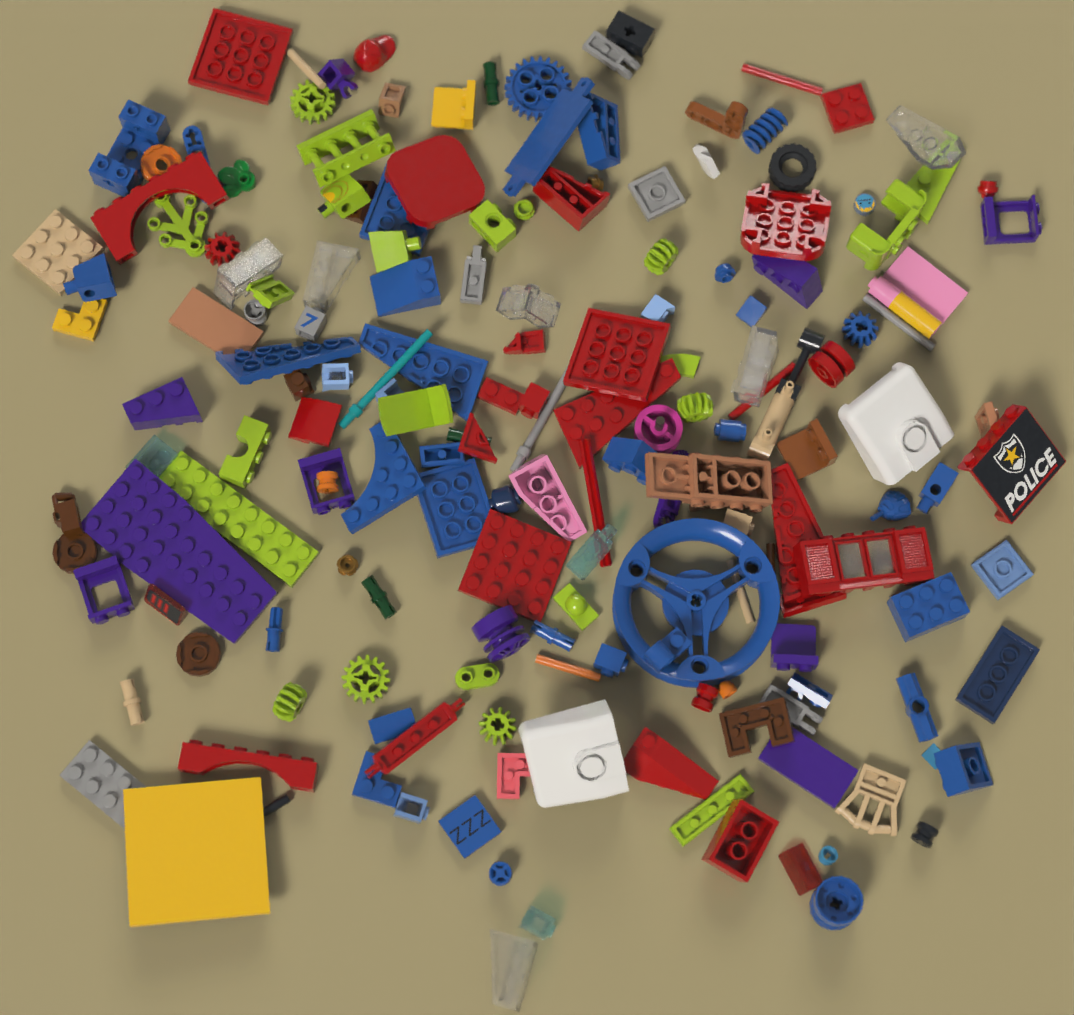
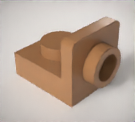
[378,83,406,118]

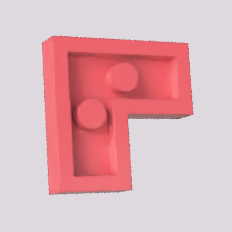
[497,753,530,800]

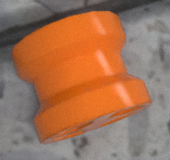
[316,471,339,494]

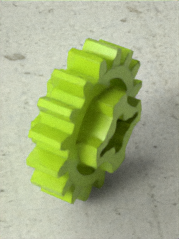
[290,80,336,125]
[341,654,391,704]

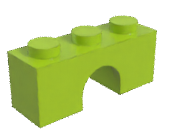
[218,415,272,489]

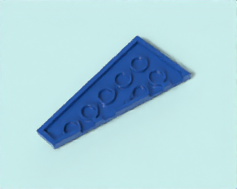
[358,323,488,421]
[215,337,361,385]

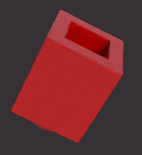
[519,382,550,419]

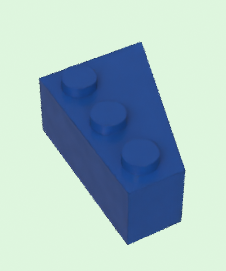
[578,93,620,171]

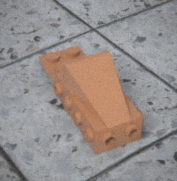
[645,452,773,513]

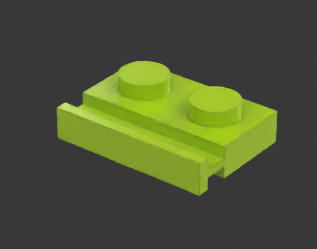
[246,274,295,309]

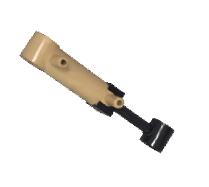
[747,327,825,461]

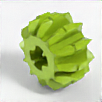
[644,238,678,275]
[677,392,714,423]
[272,682,307,722]
[479,707,517,746]

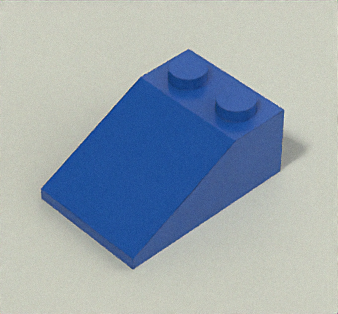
[370,256,441,317]

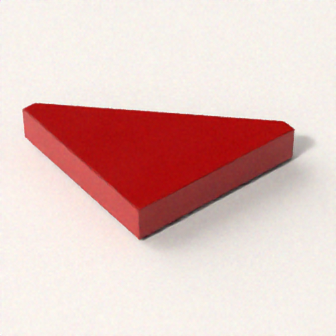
[457,412,498,464]

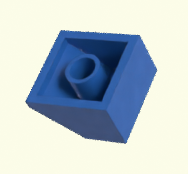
[933,742,993,797]

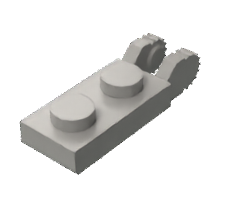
[582,31,640,80]
[759,684,823,735]

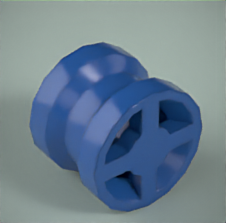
[489,861,512,886]

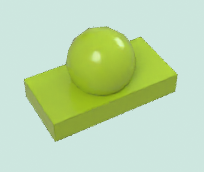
[553,583,599,631]

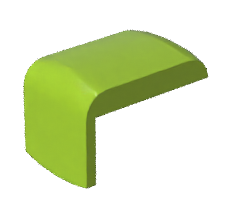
[378,384,453,437]

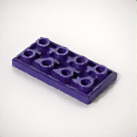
[758,727,859,809]

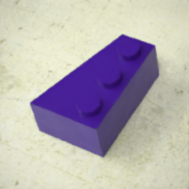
[752,254,823,309]
[122,377,203,430]

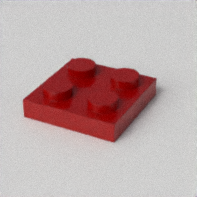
[821,83,875,134]

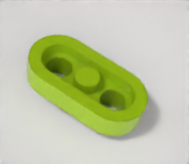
[455,663,500,690]

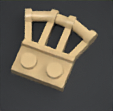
[835,763,907,836]

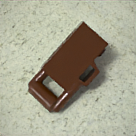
[52,492,84,538]

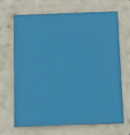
[921,743,941,770]

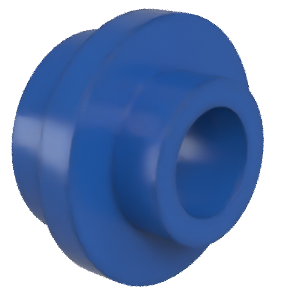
[714,264,736,283]

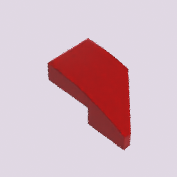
[503,329,546,354]

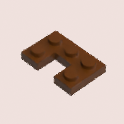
[719,697,795,758]

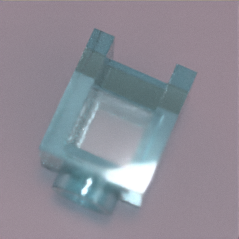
[518,906,556,940]

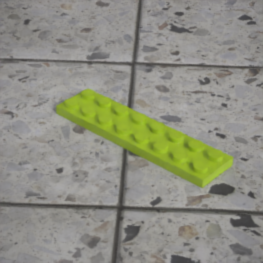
[159,450,319,588]

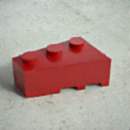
[532,166,610,232]

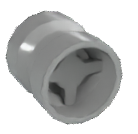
[244,299,267,327]

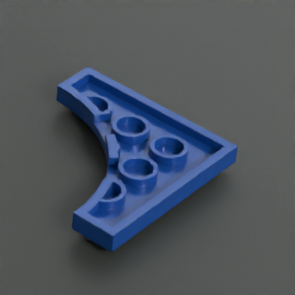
[341,422,427,534]

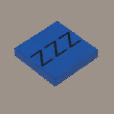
[438,795,502,859]

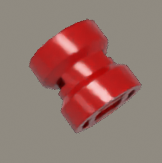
[691,683,719,712]

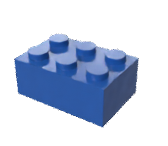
[887,572,970,643]

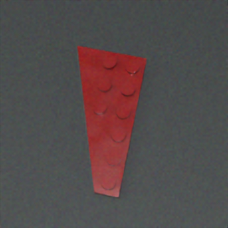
[553,358,681,469]
[771,463,824,605]

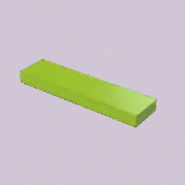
[669,774,755,847]

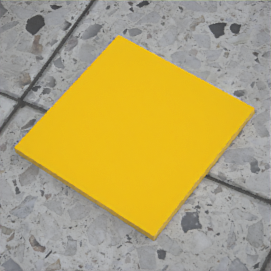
[123,777,270,927]

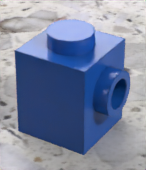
[593,643,629,678]

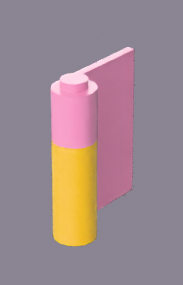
[868,246,968,339]

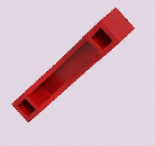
[178,740,319,792]

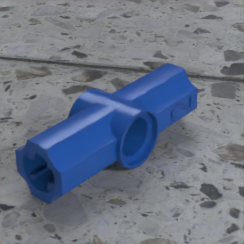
[896,673,938,743]

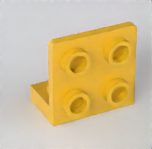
[431,80,476,130]

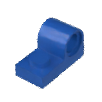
[643,627,692,674]

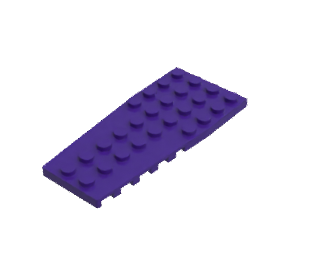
[81,458,278,644]

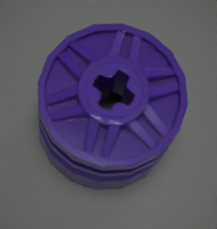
[471,605,530,662]

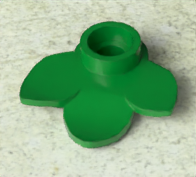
[217,160,256,198]

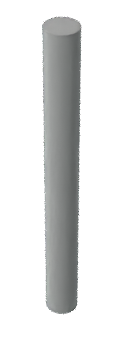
[863,293,936,352]

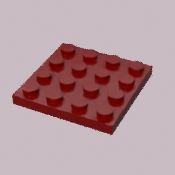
[188,8,293,106]
[563,308,671,402]
[457,509,572,622]

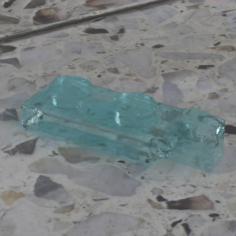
[565,524,618,580]

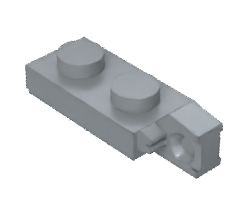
[460,245,487,305]

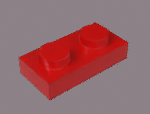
[477,377,524,416]

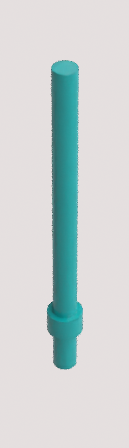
[338,329,433,429]

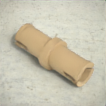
[120,679,145,726]

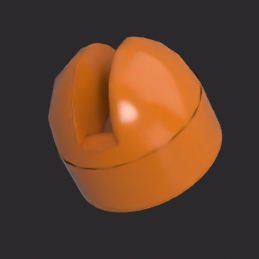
[718,680,738,700]

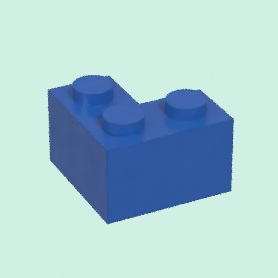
[602,437,658,485]

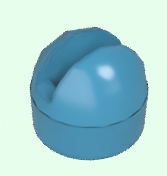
[818,846,838,866]

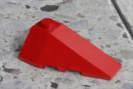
[623,727,719,800]

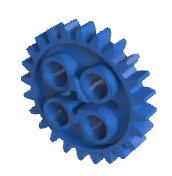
[504,56,572,122]

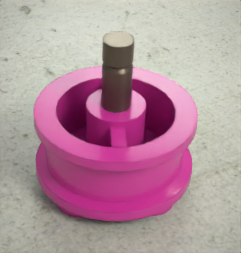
[634,405,683,454]

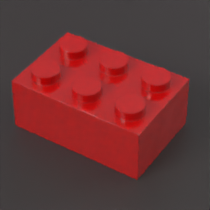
[701,799,779,883]

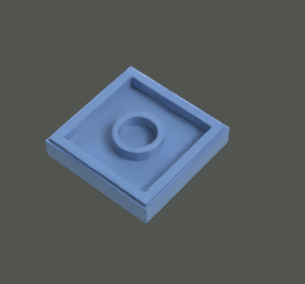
[971,539,1034,601]

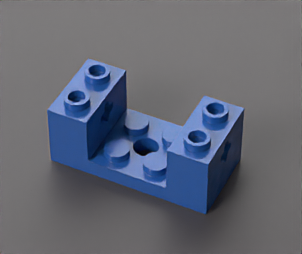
[88,99,171,197]

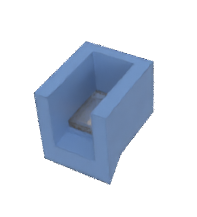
[393,792,430,824]

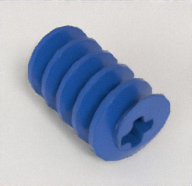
[742,108,788,154]

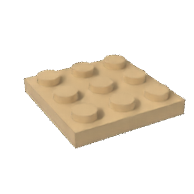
[12,209,104,296]

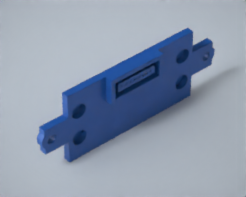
[502,77,595,197]

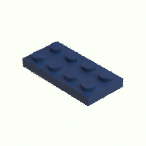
[955,626,1040,724]

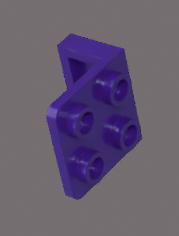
[770,623,819,672]

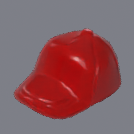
[353,35,396,72]

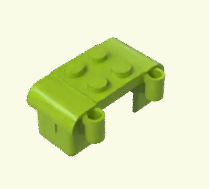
[846,179,927,271]

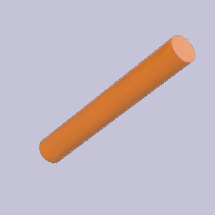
[535,654,601,682]

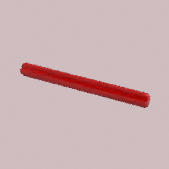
[579,439,612,567]

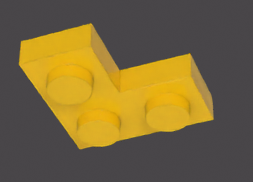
[52,299,108,342]

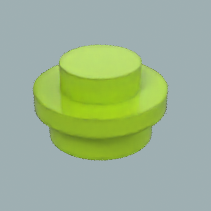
[514,200,535,221]

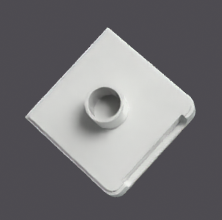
[838,362,954,485]
[519,700,629,808]

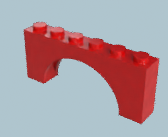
[90,151,230,265]

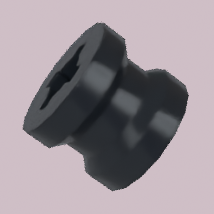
[910,821,939,848]

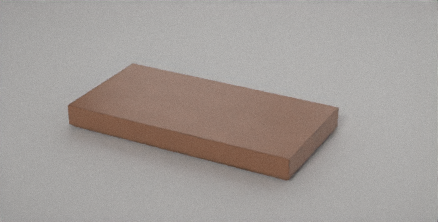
[168,287,264,355]

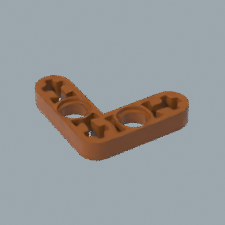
[685,101,748,139]

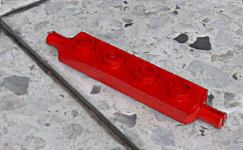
[364,698,465,779]

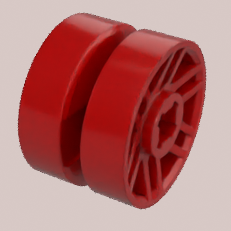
[808,340,856,388]

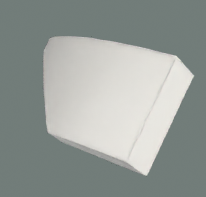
[693,144,720,179]

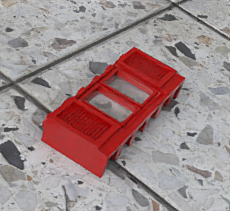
[793,525,935,599]

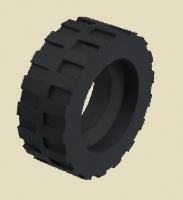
[768,143,816,193]

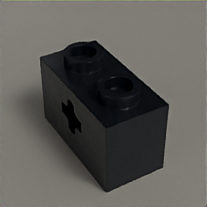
[606,10,655,58]

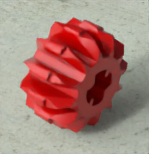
[204,231,241,268]

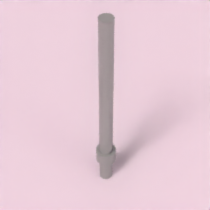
[510,364,569,472]

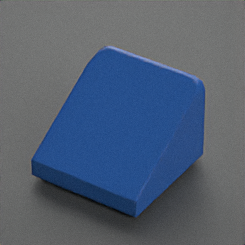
[736,295,767,328]

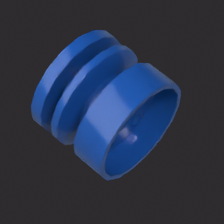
[809,876,864,931]

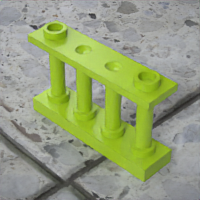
[296,109,396,188]

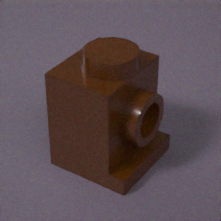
[283,369,315,402]

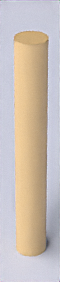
[287,49,326,89]
[726,559,755,624]

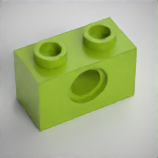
[469,199,516,252]

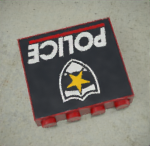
[957,404,1066,524]

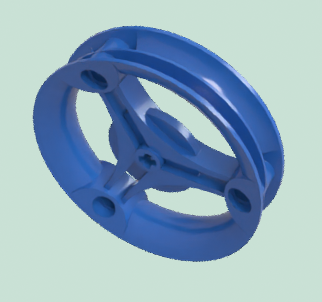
[612,518,780,688]

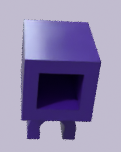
[318,59,359,99]

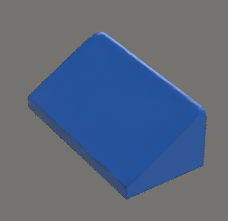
[419,442,465,468]
[368,707,416,744]

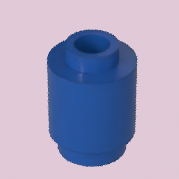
[714,419,746,443]

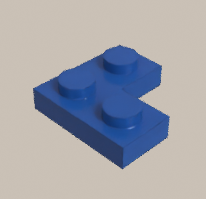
[352,751,402,809]

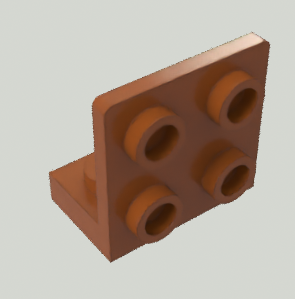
[776,419,838,481]

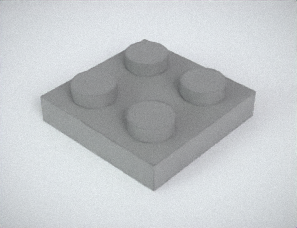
[628,166,685,222]

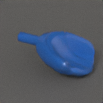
[870,490,912,521]

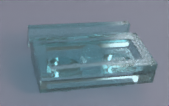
[126,434,179,477]

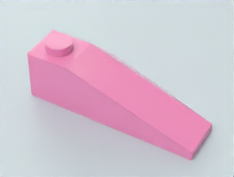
[508,454,587,541]

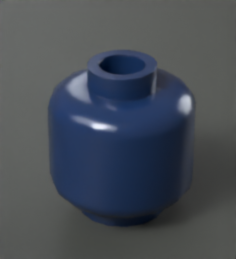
[489,484,523,515]

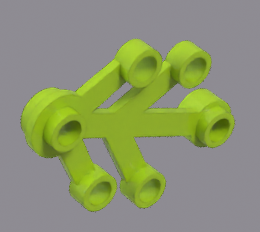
[147,194,209,257]

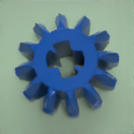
[841,311,879,349]

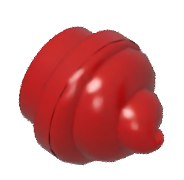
[977,181,999,199]

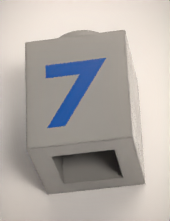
[294,305,327,343]

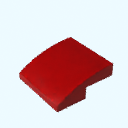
[288,397,343,447]

